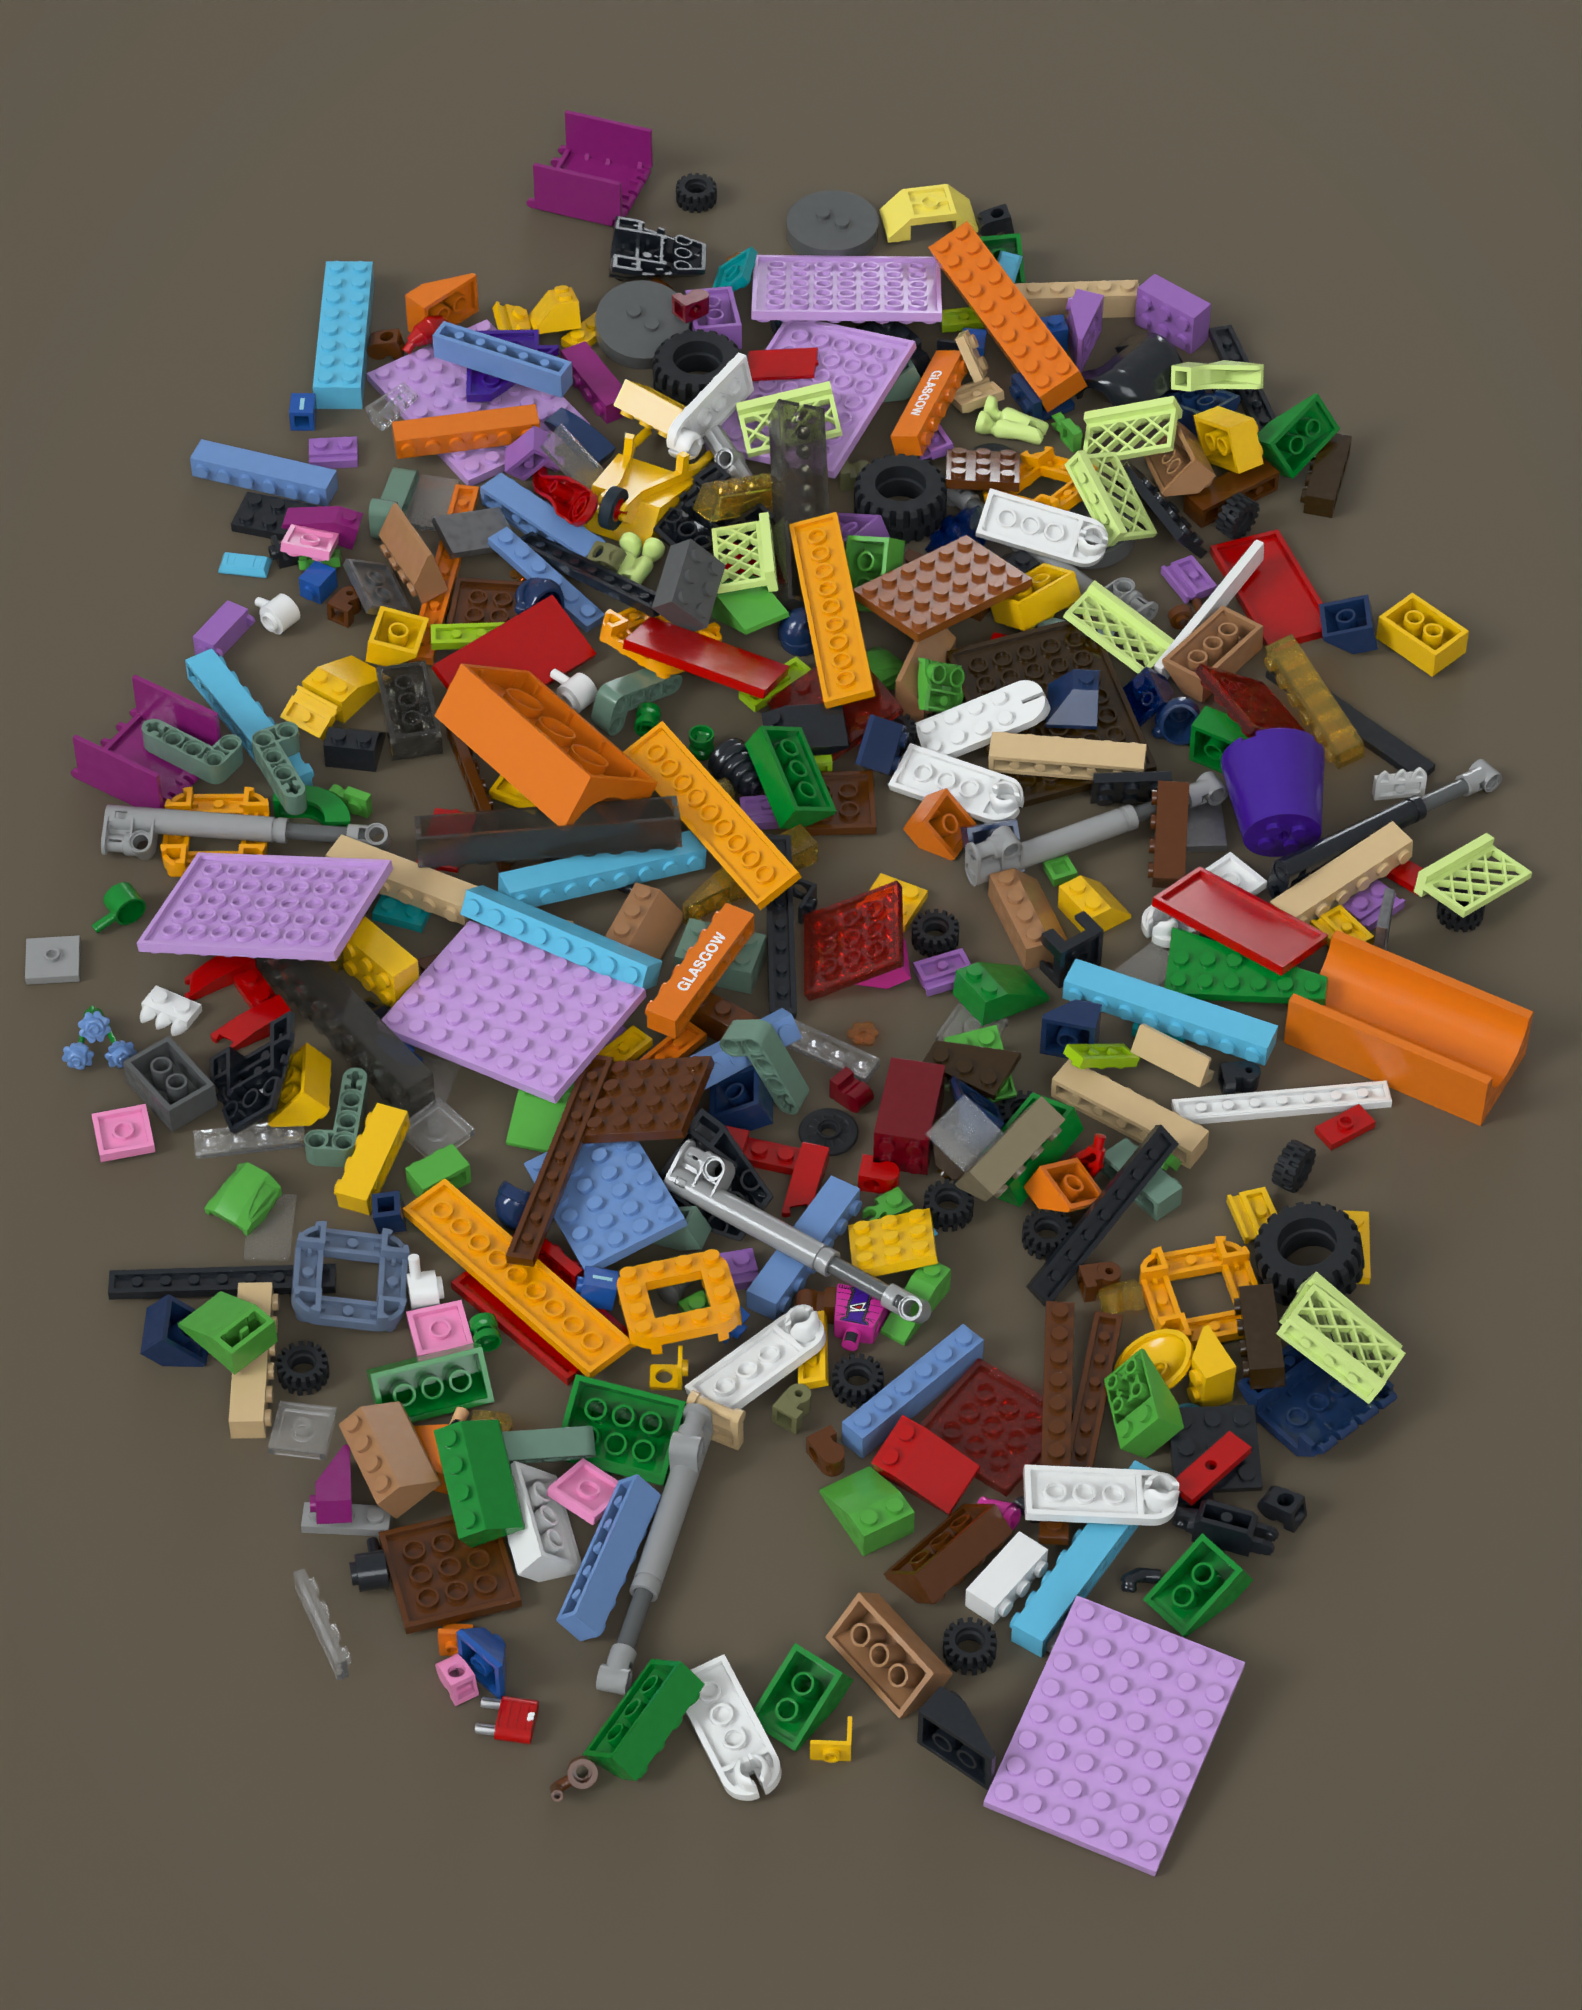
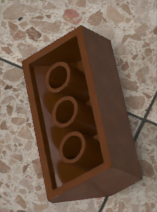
[884,1503,1013,1605]

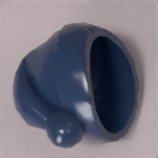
[514,577,565,615]
[778,607,814,657]
[1152,697,1201,745]
[495,1180,531,1231]

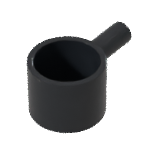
[349,1537,389,1592]

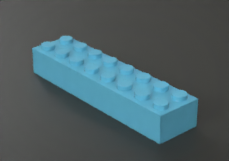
[313,261,375,409]

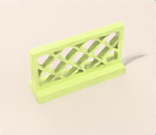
[736,381,843,458]
[1083,396,1183,463]
[1064,450,1158,547]
[712,512,778,594]
[1063,580,1174,678]
[1414,833,1532,918]
[1279,1272,1403,1376]
[1276,1283,1406,1404]

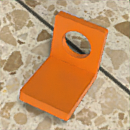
[438,1623,473,1656]

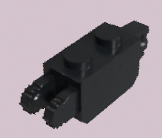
[1173,1499,1279,1557]

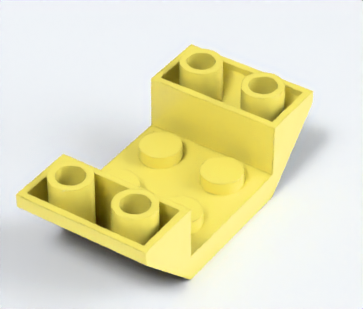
[879,184,979,243]

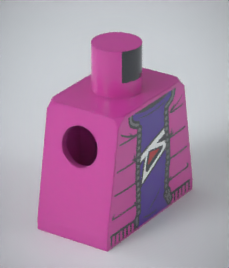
[834,1283,890,1351]

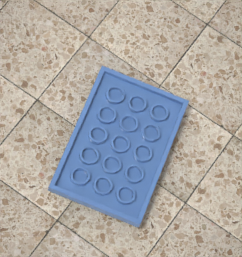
[524,1141,687,1271]

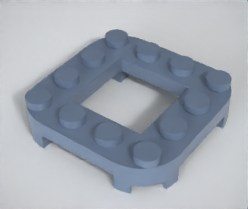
[291,1221,410,1332]

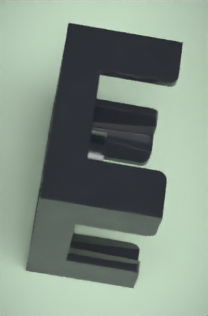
[1039,911,1104,988]

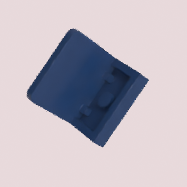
[1009,372,1075,421]

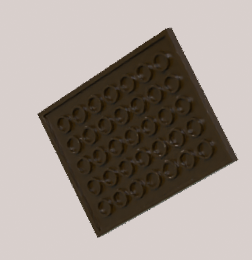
[946,616,1157,809]

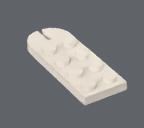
[666,353,754,460]
[975,489,1108,567]
[915,680,1050,758]
[888,743,1024,823]
[1141,852,1267,948]
[684,1304,826,1410]
[1023,1465,1180,1526]
[685,1654,782,1801]

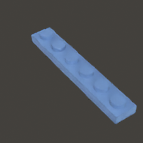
[488,526,605,633]

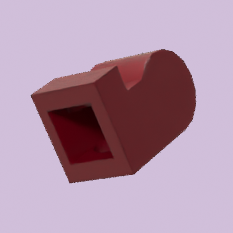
[672,289,709,324]
[829,1067,874,1113]

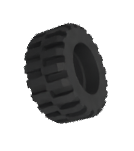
[653,329,742,406]
[854,454,947,544]
[1254,1201,1365,1308]

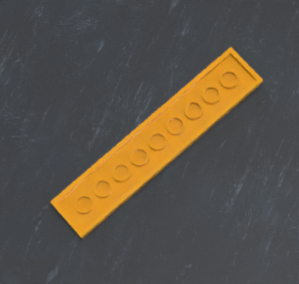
[789,512,875,709]
[623,721,802,910]
[403,1179,633,1378]

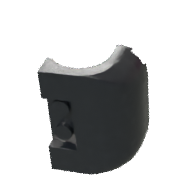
[1075,332,1183,407]

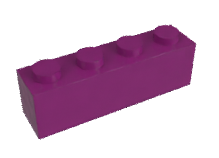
[560,341,625,424]

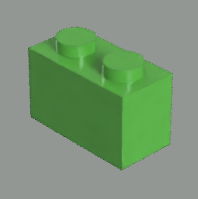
[405,1144,471,1198]

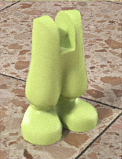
[975,395,1049,445]
[616,532,665,585]

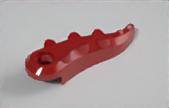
[533,466,598,527]

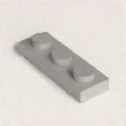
[301,1502,392,1536]

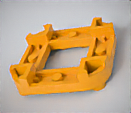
[983,446,1097,511]
[599,607,722,679]
[160,787,270,877]
[1139,1236,1258,1348]
[617,1249,742,1355]

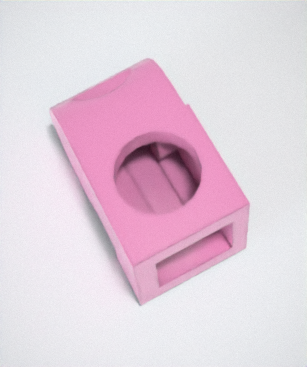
[435,1653,479,1706]

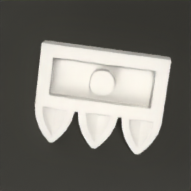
[1372,767,1427,801]
[140,985,202,1036]

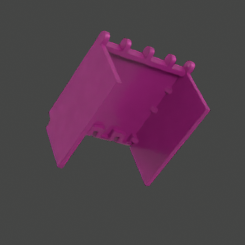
[526,110,653,226]
[71,675,221,809]

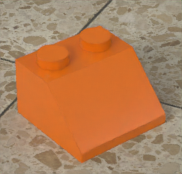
[903,788,977,861]
[1023,1157,1102,1212]

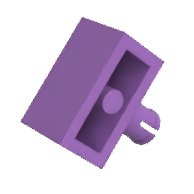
[505,426,563,481]

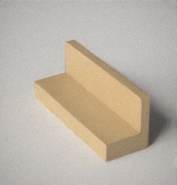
[1130,1023,1215,1088]

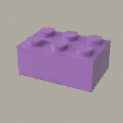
[1135,274,1211,354]

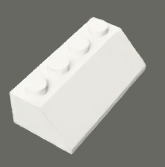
[507,1461,582,1582]

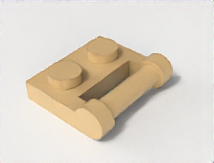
[686,1390,746,1450]

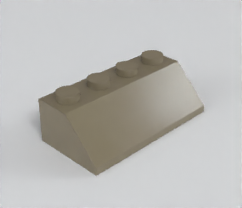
[955,1096,1065,1201]

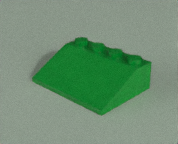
[561,1374,686,1487]

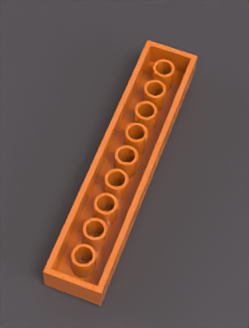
[928,221,1087,413]

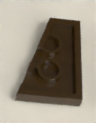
[922,1040,1021,1101]

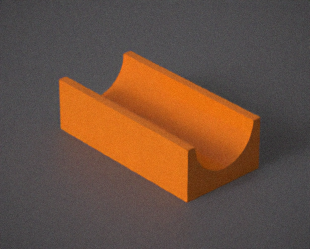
[434,663,658,835]
[1284,930,1533,1126]

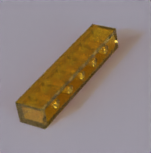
[1264,634,1365,769]

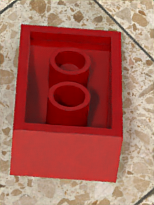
[871,1415,981,1516]

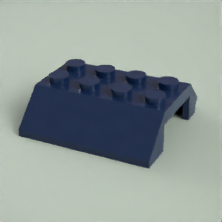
[1238,1334,1398,1457]

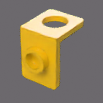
[649,1345,689,1390]
[810,1716,852,1763]

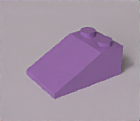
[685,286,742,349]
[1066,289,1104,373]
[830,512,890,551]

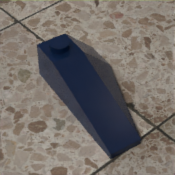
[1159,389,1241,437]

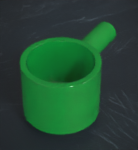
[91,882,146,934]

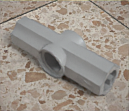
[703,425,758,495]

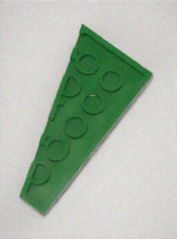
[1164,927,1328,1005]

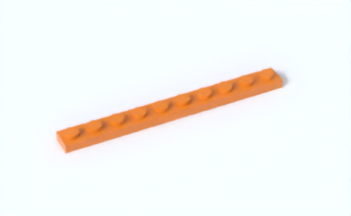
[408,484,480,665]

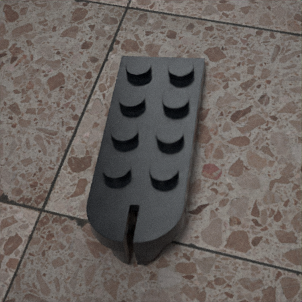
[1115,461,1208,559]

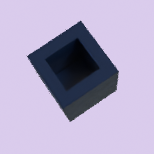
[372,1190,407,1234]

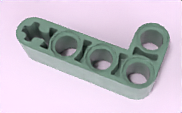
[368,467,419,539]
[591,668,683,736]
[141,719,244,784]
[252,721,307,815]
[719,1019,810,1115]
[304,1067,369,1167]
[502,1426,596,1464]

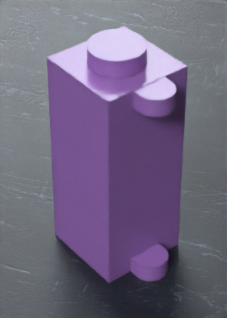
[193,600,255,657]

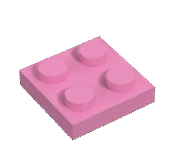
[280,524,339,562]
[91,1104,155,1162]
[406,1300,473,1357]
[547,1458,618,1525]

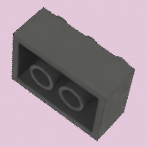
[652,539,725,632]
[123,1036,218,1132]

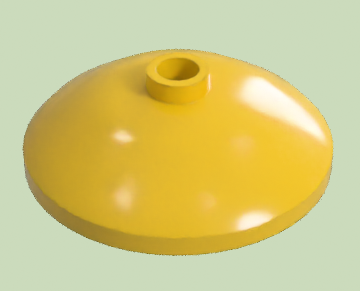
[1114,1329,1194,1390]

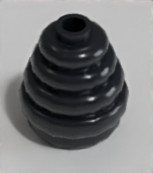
[708,738,763,796]

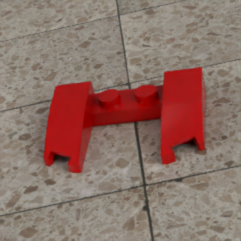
[184,956,291,1051]
[725,1125,829,1218]

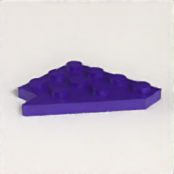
[466,329,559,402]

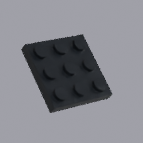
[1169,1404,1263,1493]

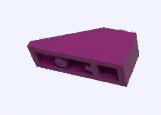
[282,506,363,550]
[310,1444,352,1524]

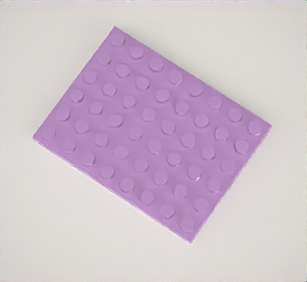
[751,255,942,324]
[366,319,590,486]
[705,320,917,479]
[137,852,393,962]
[377,920,647,1104]
[983,1596,1245,1877]

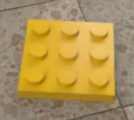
[848,1208,938,1277]

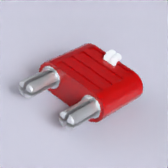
[475,1696,539,1745]

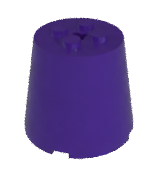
[1221,728,1325,857]

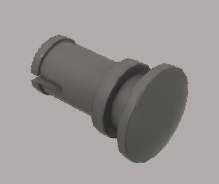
[656,1280,698,1306]

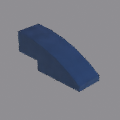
[544,407,616,470]

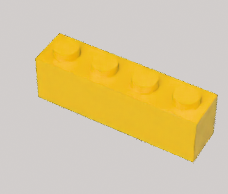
[334,1103,411,1215]

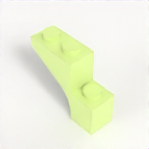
[1171,360,1264,392]

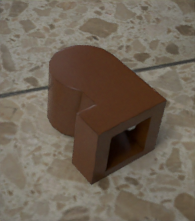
[367,328,405,361]
[327,586,361,628]
[1077,1262,1121,1303]
[795,1287,837,1324]
[806,1425,845,1477]

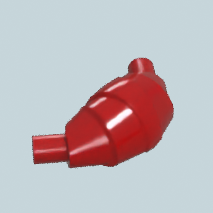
[402,315,449,354]
[1062,1133,1106,1179]

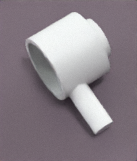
[255,594,300,634]
[550,669,597,713]
[406,1254,444,1310]

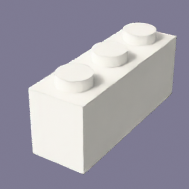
[965,1531,1049,1625]

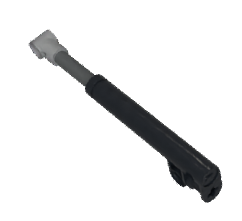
[1268,759,1502,899]

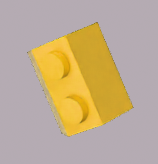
[528,285,582,334]
[365,606,429,668]
[1058,875,1131,932]
[1187,1325,1236,1407]

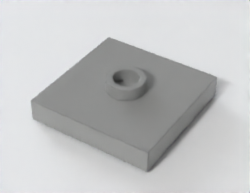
[25,935,81,985]

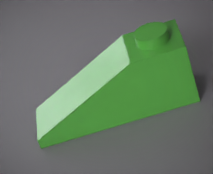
[881,1262,951,1346]

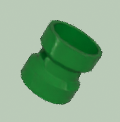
[634,702,661,737]
[689,725,714,761]
[469,1312,502,1352]

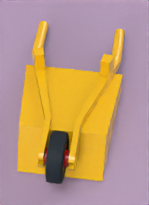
[583,427,715,549]

